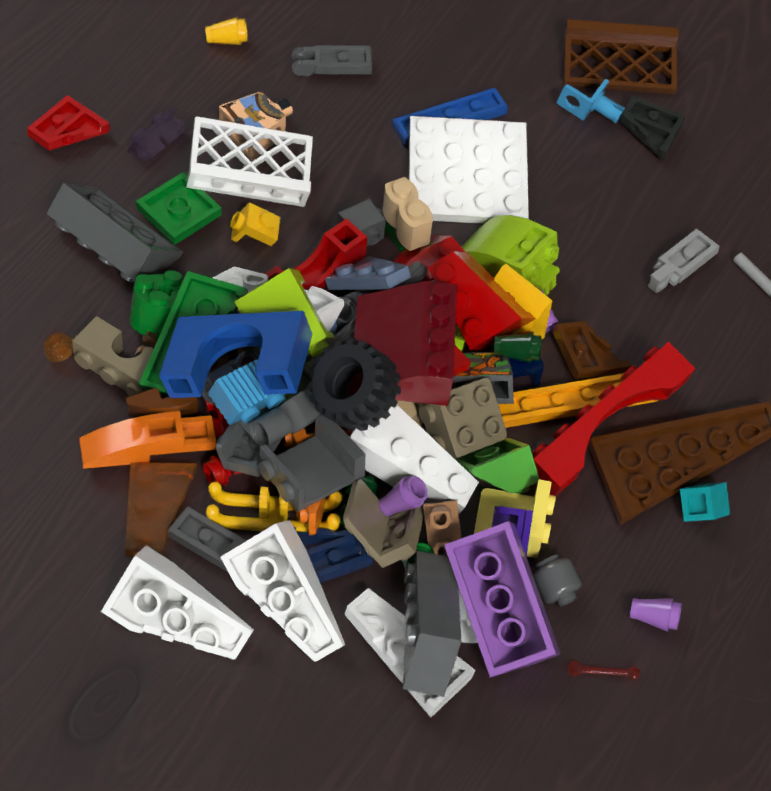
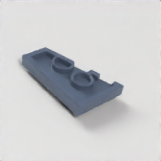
[325,256,411,290]

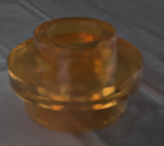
[43,332,73,362]

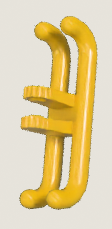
[206,481,342,532]

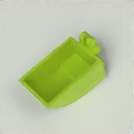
[462,215,559,296]

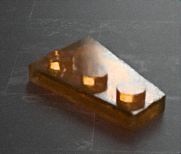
[125,462,197,556]

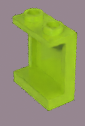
[235,268,335,357]

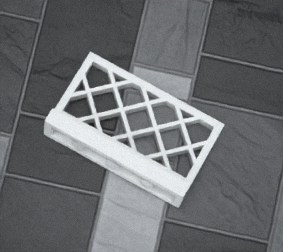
[186,116,313,207]

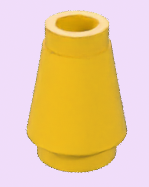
[205,17,248,45]

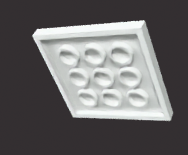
[409,116,529,224]

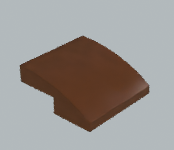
[126,387,198,419]

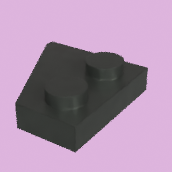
[620,95,686,160]

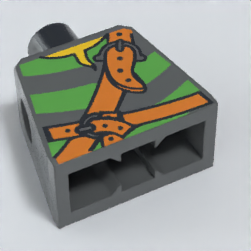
[451,349,514,404]

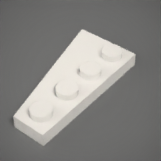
[344,588,475,717]

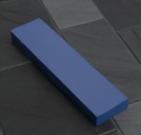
[392,88,508,146]

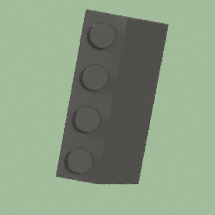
[46,183,183,283]

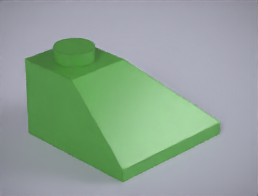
[455,437,539,494]

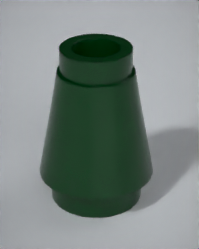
[494,332,542,363]

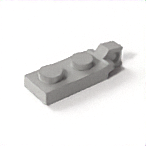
[648,229,720,293]

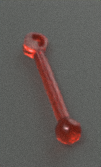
[568,661,641,680]

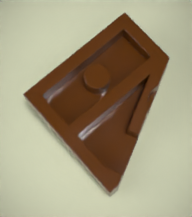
[552,321,632,381]

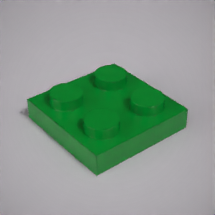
[136,172,222,245]

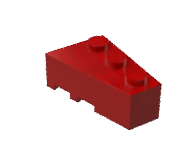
[428,251,536,350]

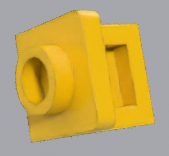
[230,202,280,246]

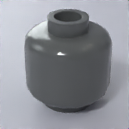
[533,554,582,607]

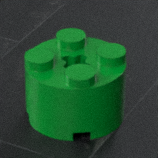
[129,270,183,339]

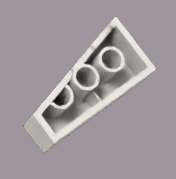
[349,405,479,514]

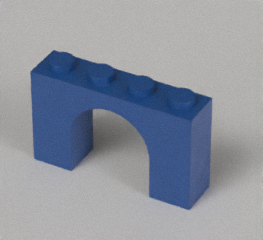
[159,311,312,398]

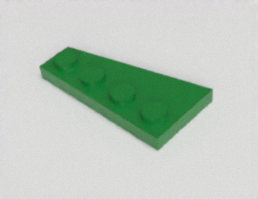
[139,271,249,397]

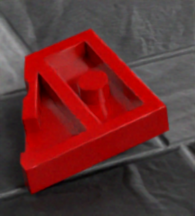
[27,95,110,151]

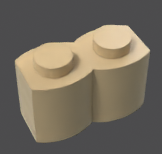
[382,177,433,251]

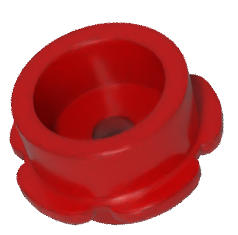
[203,456,232,487]

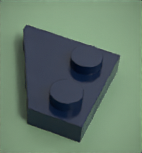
[294,527,373,583]

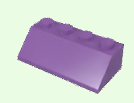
[444,521,561,677]

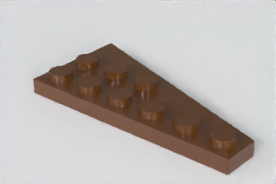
[588,401,771,525]

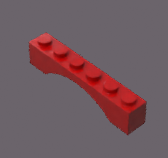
[532,342,696,496]

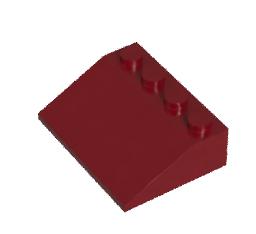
[349,281,457,406]

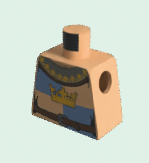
[219,92,293,160]

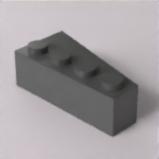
[403,551,462,697]

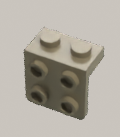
[418,378,507,459]
[343,479,424,568]

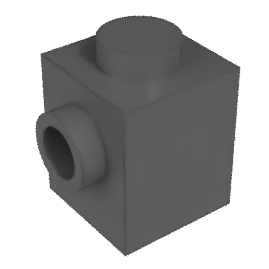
[338,199,386,246]

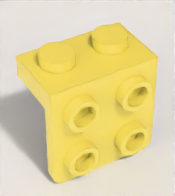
[474,479,556,559]

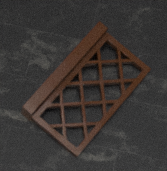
[563,19,679,95]

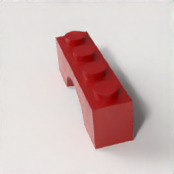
[265,218,367,290]

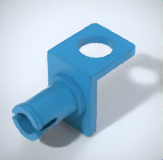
[557,79,625,124]

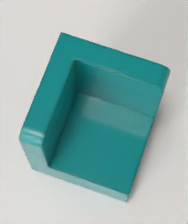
[680,482,730,522]

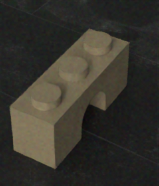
[72,316,153,396]

